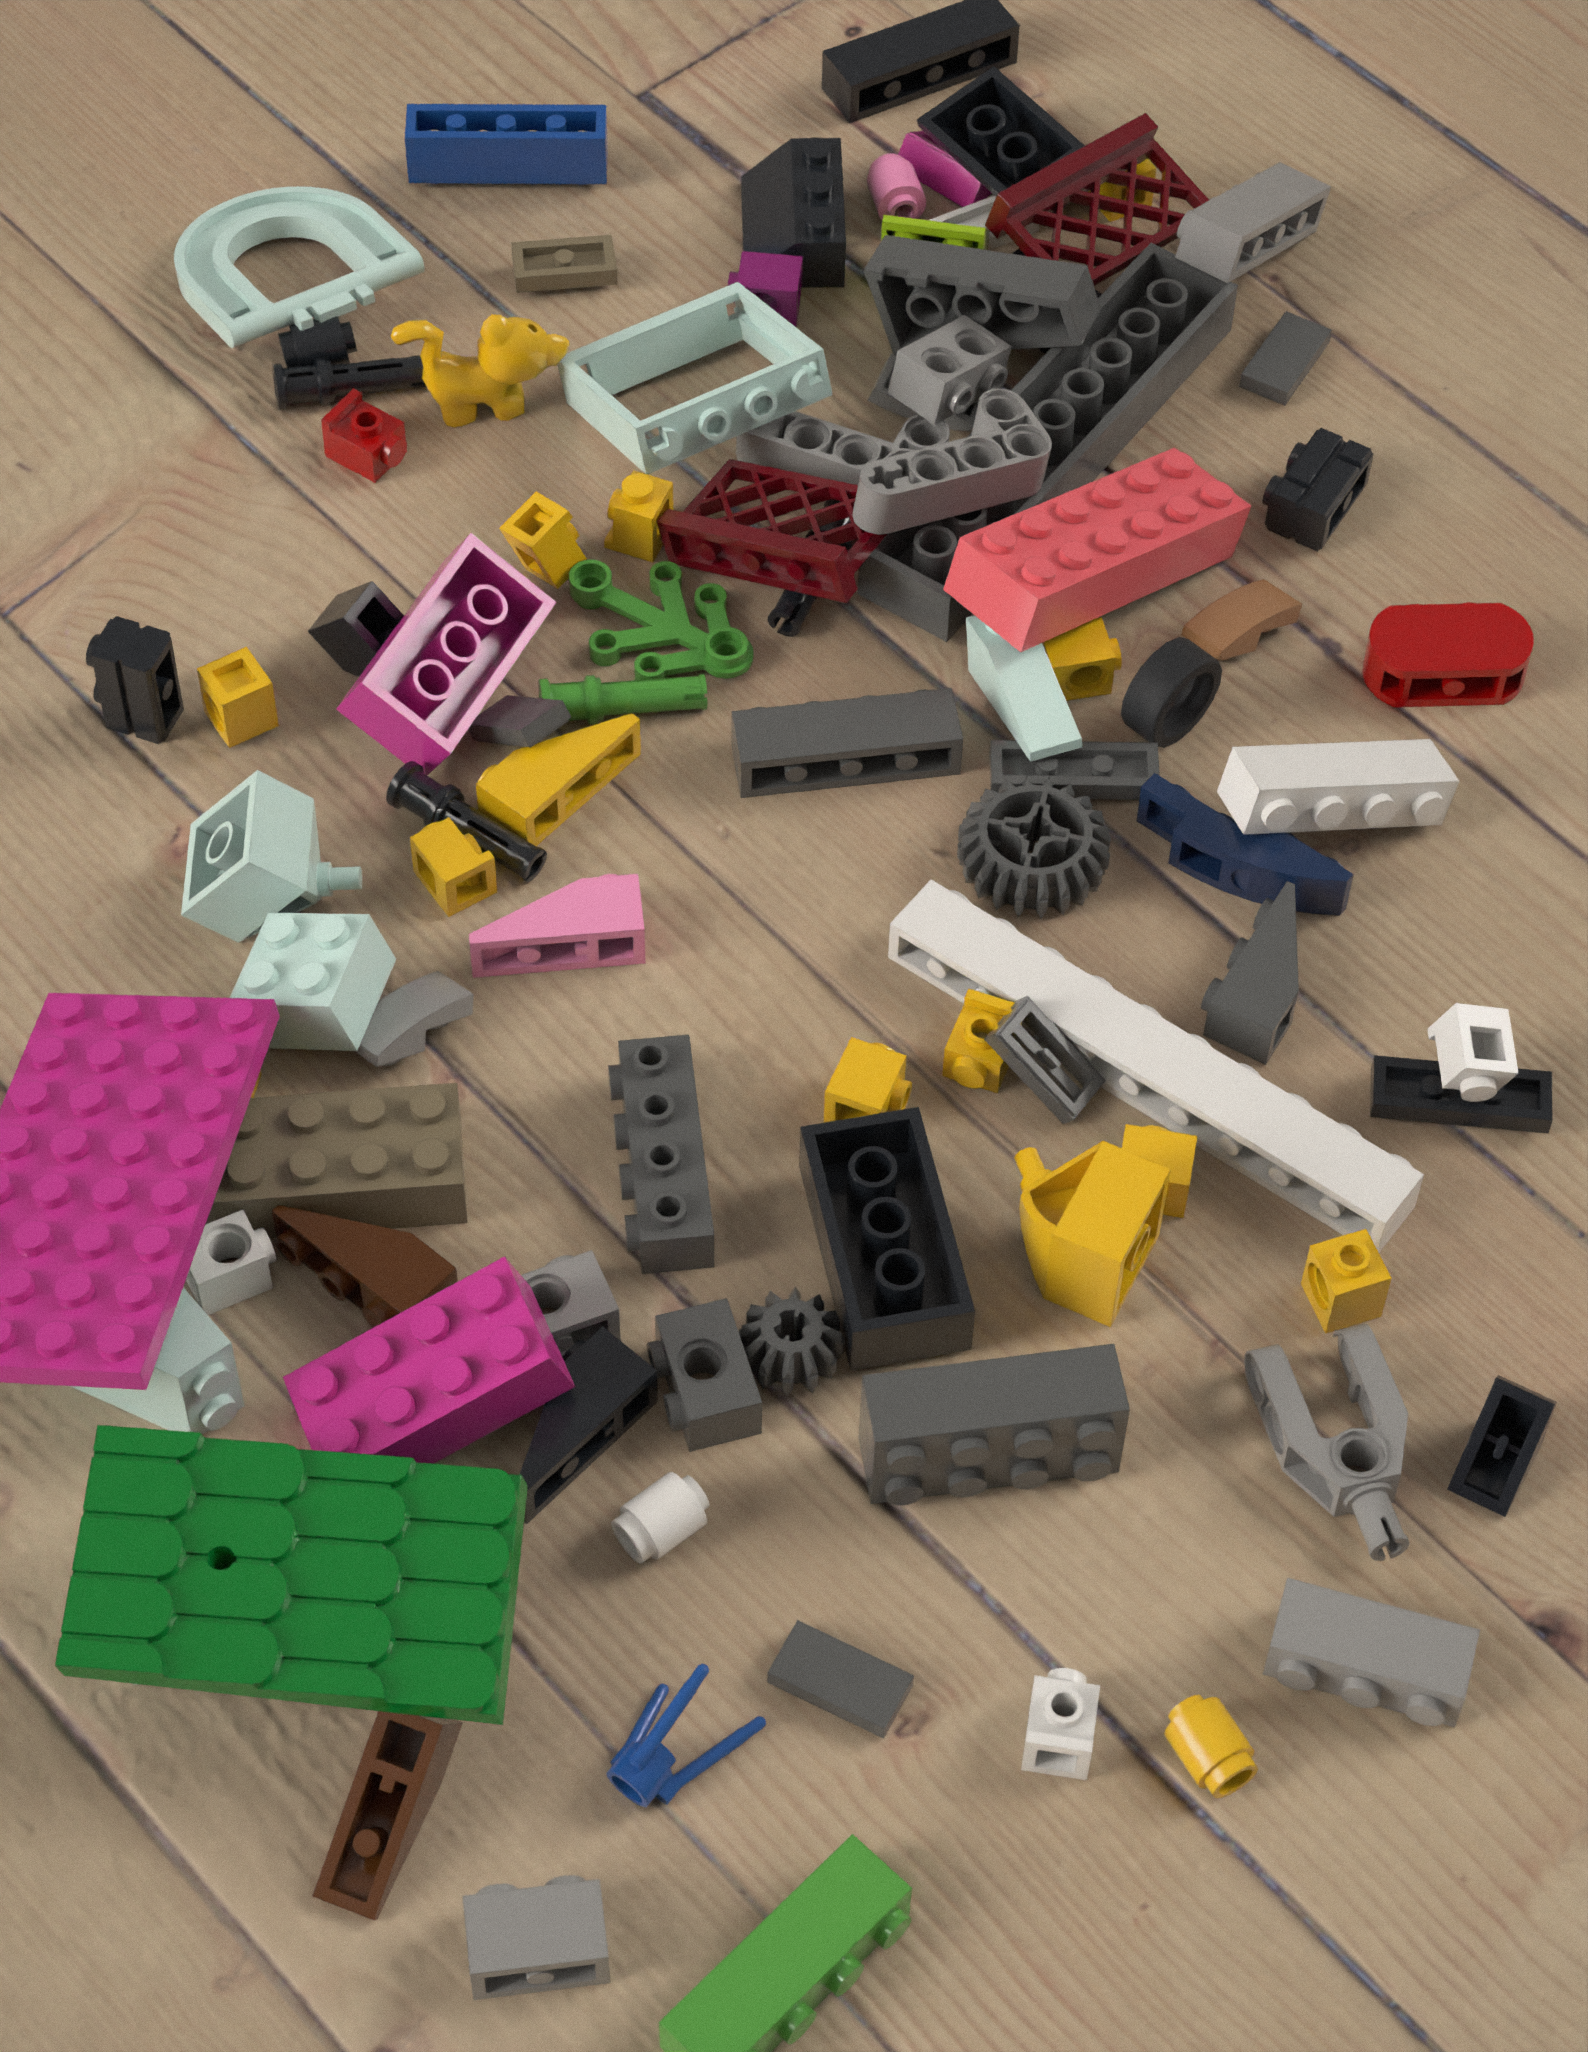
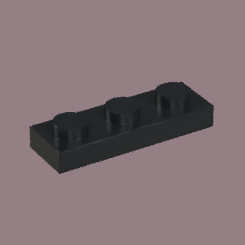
[1370,1055,1553,1134]

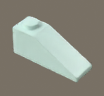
[966,615,1082,762]

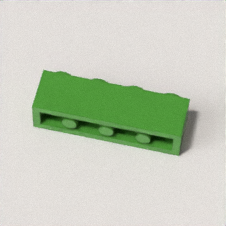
[659,1834,912,2052]

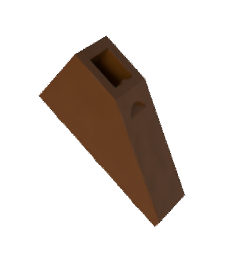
[272,1205,458,1328]

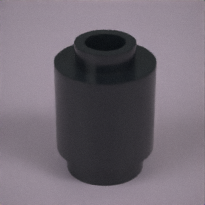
[278,316,357,368]

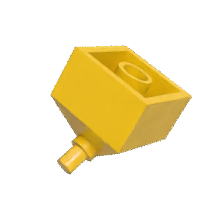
[1014,1141,1171,1327]

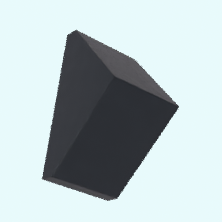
[1447,1375,1557,1517]

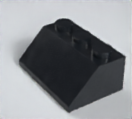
[917,66,1085,213]
[741,137,846,288]

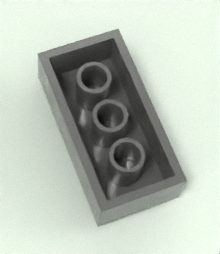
[859,1343,1130,1506]

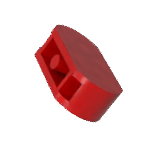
[1362,602,1534,708]

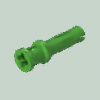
[538,674,708,725]

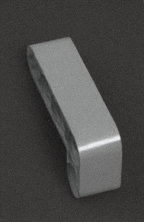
[852,388,1052,534]
[736,411,950,485]

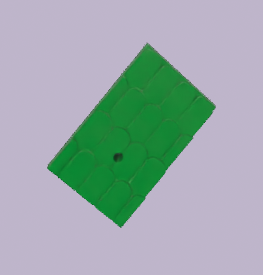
[55,1425,528,1725]

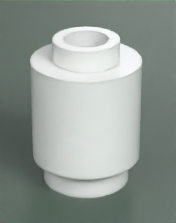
[611,1472,709,1564]

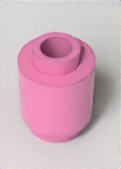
[867,153,926,220]

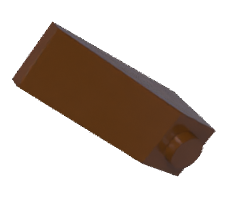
[312,1711,463,1920]

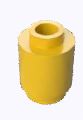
[1164,1695,1258,1798]

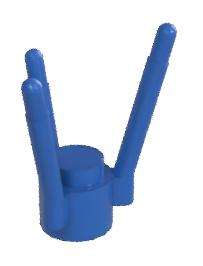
[606,1664,766,1807]

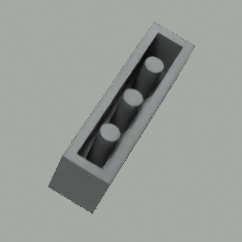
[731,688,963,798]

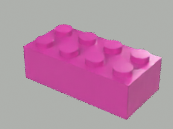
[336,533,556,776]
[283,1256,575,1464]

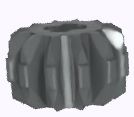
[739,1286,845,1397]

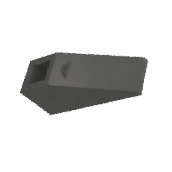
[1201,881,1299,1065]

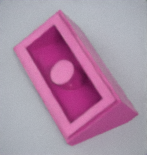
[898,131,992,207]

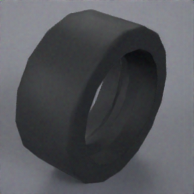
[1121,637,1222,748]

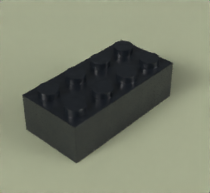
[799,1107,975,1371]

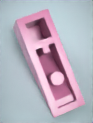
[469,874,646,978]

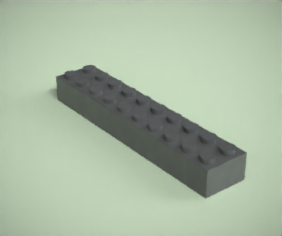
[858,243,1238,642]

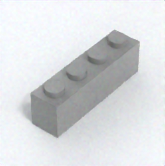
[1175,162,1331,283]

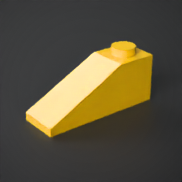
[476,713,641,846]

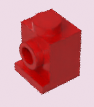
[321,388,407,483]

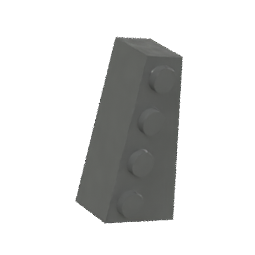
[864,235,1101,356]

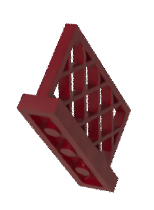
[985,113,1209,286]
[656,459,887,603]

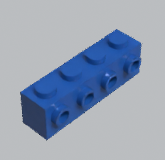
[405,104,608,185]

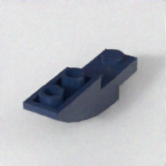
[1136,773,1354,916]

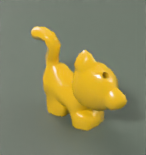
[391,314,569,428]

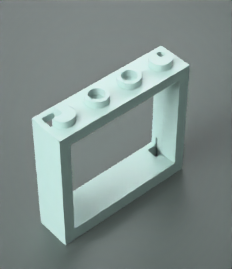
[557,282,833,474]

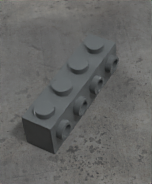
[608,1034,714,1274]

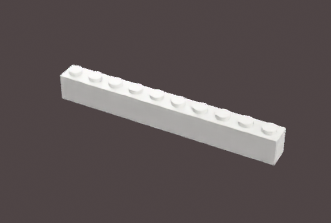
[888,880,1424,1252]

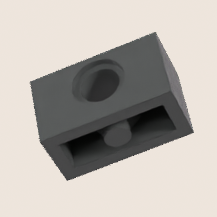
[647,1298,762,1452]

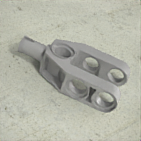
[1244,1324,1410,1561]

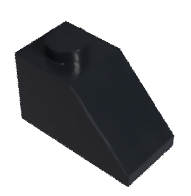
[308,581,404,677]

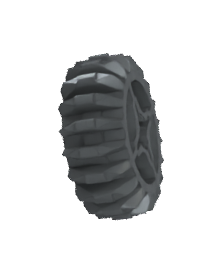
[957,775,1111,919]

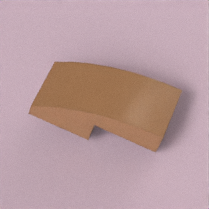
[1181,579,1302,661]

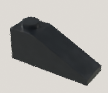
[519,1326,658,1524]

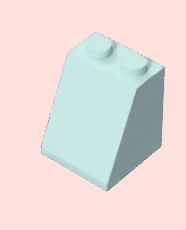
[71,1287,244,1435]

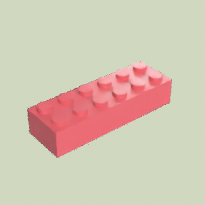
[943,447,1251,652]

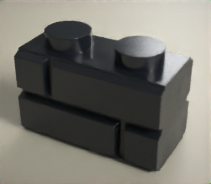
[1262,428,1374,551]
[86,616,184,744]

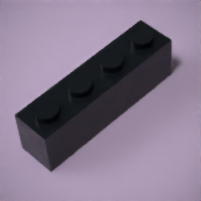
[821,0,1020,123]

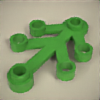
[569,560,754,680]

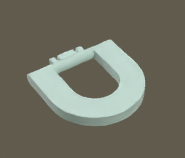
[174,186,425,348]

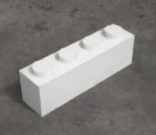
[1217,739,1459,835]

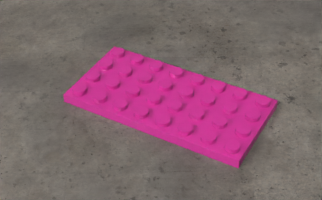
[0,993,280,1390]

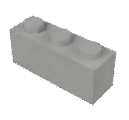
[1263,1578,1480,1727]

